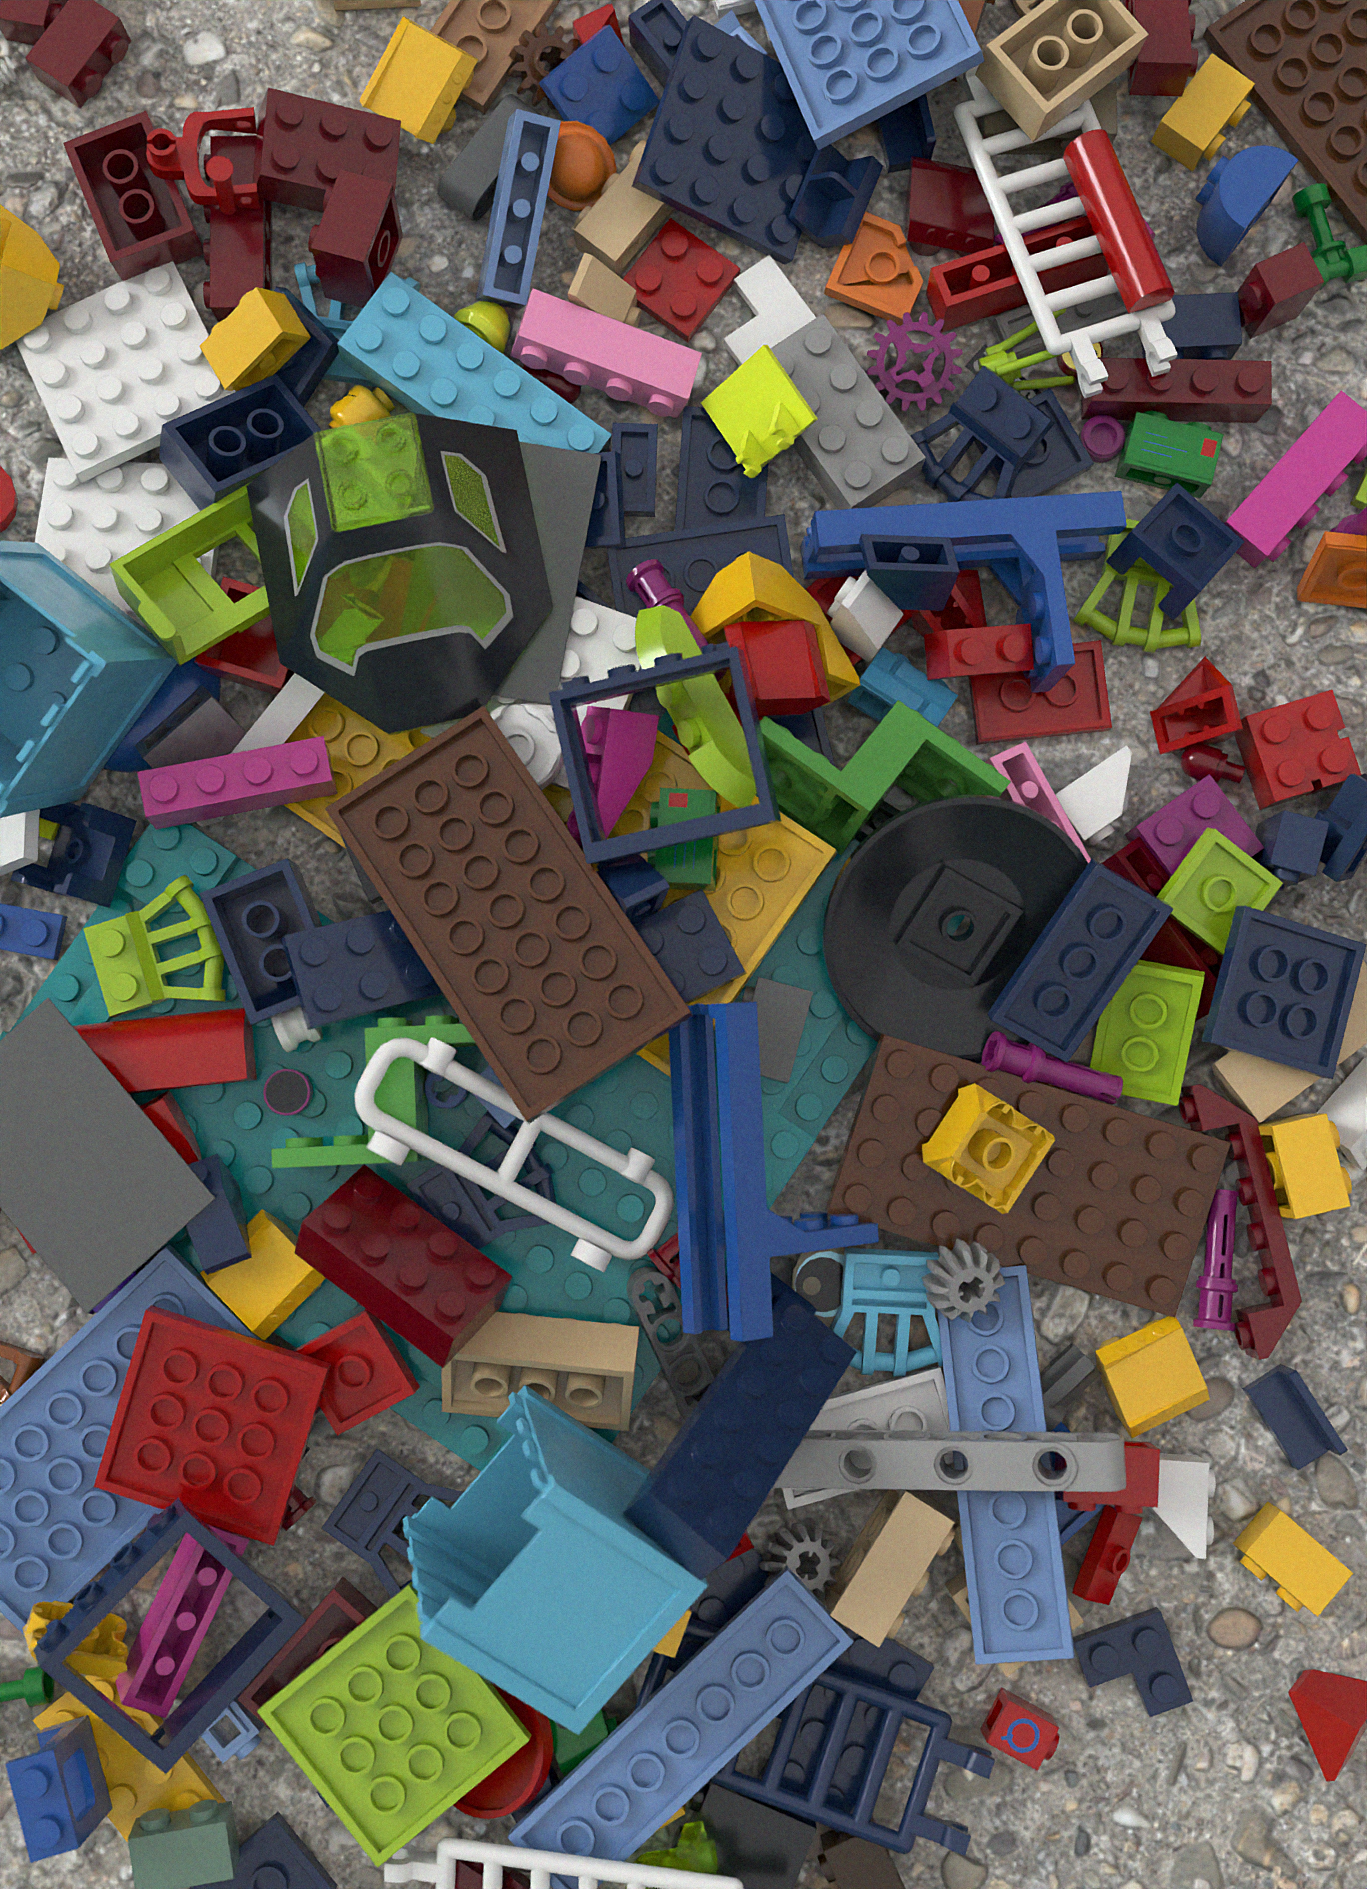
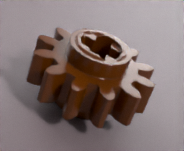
[508,23,579,110]

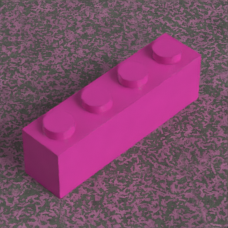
[1224,390,1367,568]
[137,736,338,830]
[115,1524,249,1718]

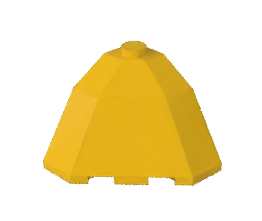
[0,204,64,350]
[690,551,860,706]

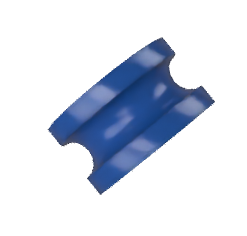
[424,1072,468,1109]

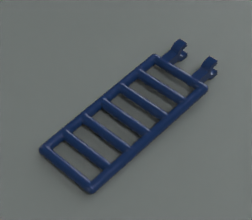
[633,1618,995,1856]

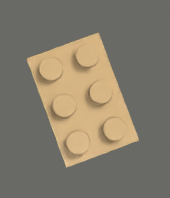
[975,0,1149,142]
[824,1489,955,1647]

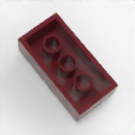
[294,1164,513,1368]

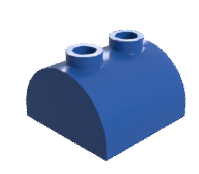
[1195,145,1298,267]

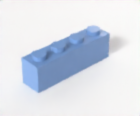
[476,109,561,310]

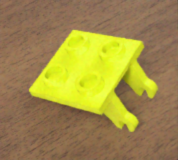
[701,345,818,478]

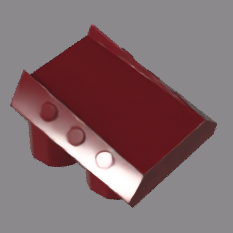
[905,156,995,257]

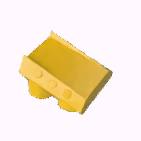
[359,16,478,144]
[922,1083,1055,1214]
[200,1209,326,1341]
[1095,1316,1210,1439]
[22,1600,129,1679]

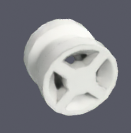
[271,1006,323,1053]

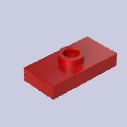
[1072,1504,1143,1605]

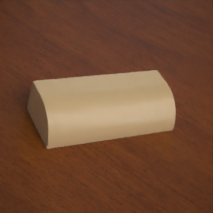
[1212,960,1367,1124]

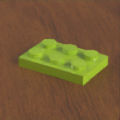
[1090,960,1205,1106]

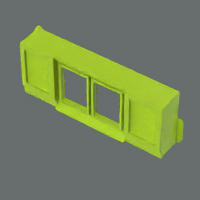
[109,425,406,666]

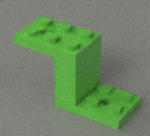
[760,700,1011,855]
[272,1015,477,1168]

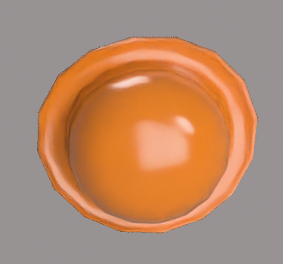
[547,121,617,211]

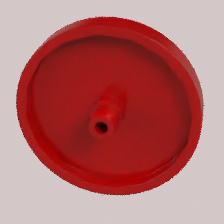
[453,1681,553,1819]

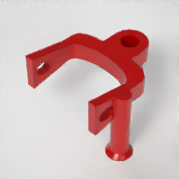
[146,107,260,215]

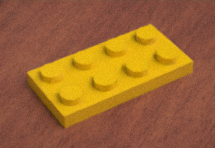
[32,1674,226,1843]

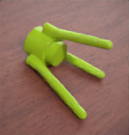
[978,308,1075,391]

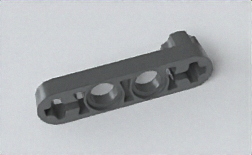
[626,1266,715,1421]

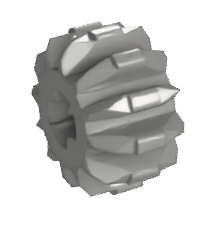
[921,1239,1006,1323]
[759,1523,842,1601]

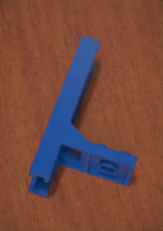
[800,491,1127,693]
[669,1002,879,1342]

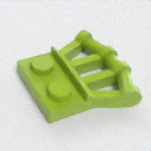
[1073,519,1201,653]
[83,875,226,1017]

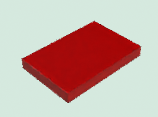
[968,640,1112,745]

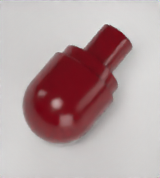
[522,365,581,404]
[1180,744,1246,784]

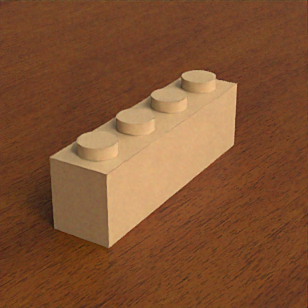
[574,140,675,277]

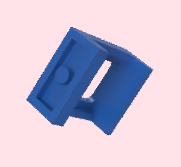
[5,1715,113,1863]

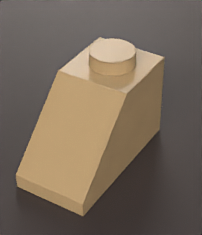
[568,252,642,328]

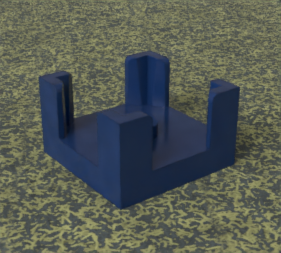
[1106,483,1245,621]
[10,802,137,908]

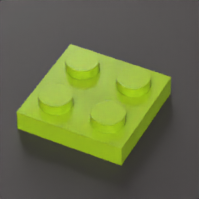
[1157,827,1283,956]

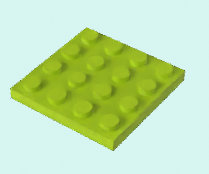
[257,1582,531,1868]

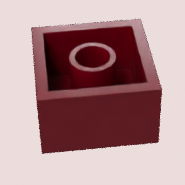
[308,169,403,308]

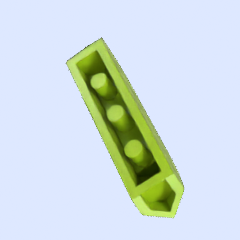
[635,605,757,808]

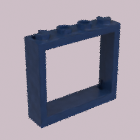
[549,641,781,864]
[33,1498,306,1774]

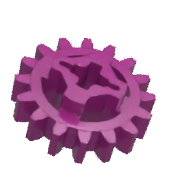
[866,312,963,411]

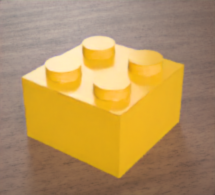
[1258,1113,1352,1219]

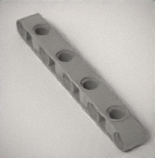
[773,1430,1126,1492]

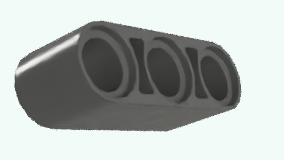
[437,94,543,221]

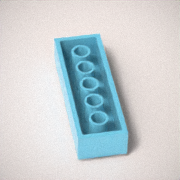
[337,272,612,453]

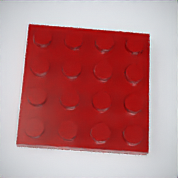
[94,1305,332,1546]

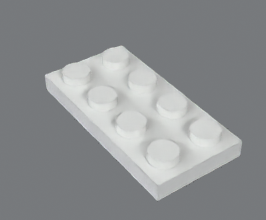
[782,1366,954,1510]

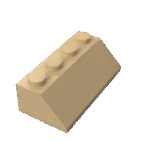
[442,1312,639,1431]

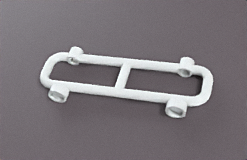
[354,1037,674,1272]

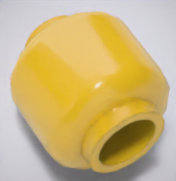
[328,385,395,446]

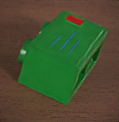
[1115,411,1224,498]
[647,788,721,891]

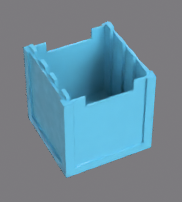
[0,540,177,818]
[402,1385,708,1735]

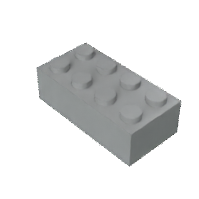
[770,314,926,510]

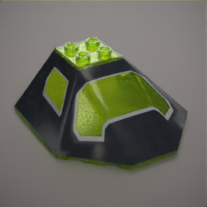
[246,412,553,735]

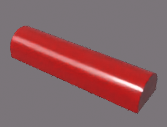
[1063,129,1175,314]

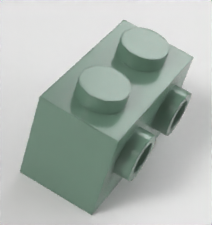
[128,1799,240,1889]

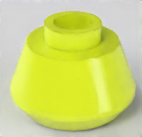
[453,301,511,354]

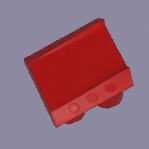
[724,620,831,716]

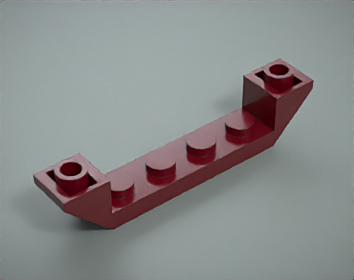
[1178,1084,1302,1360]

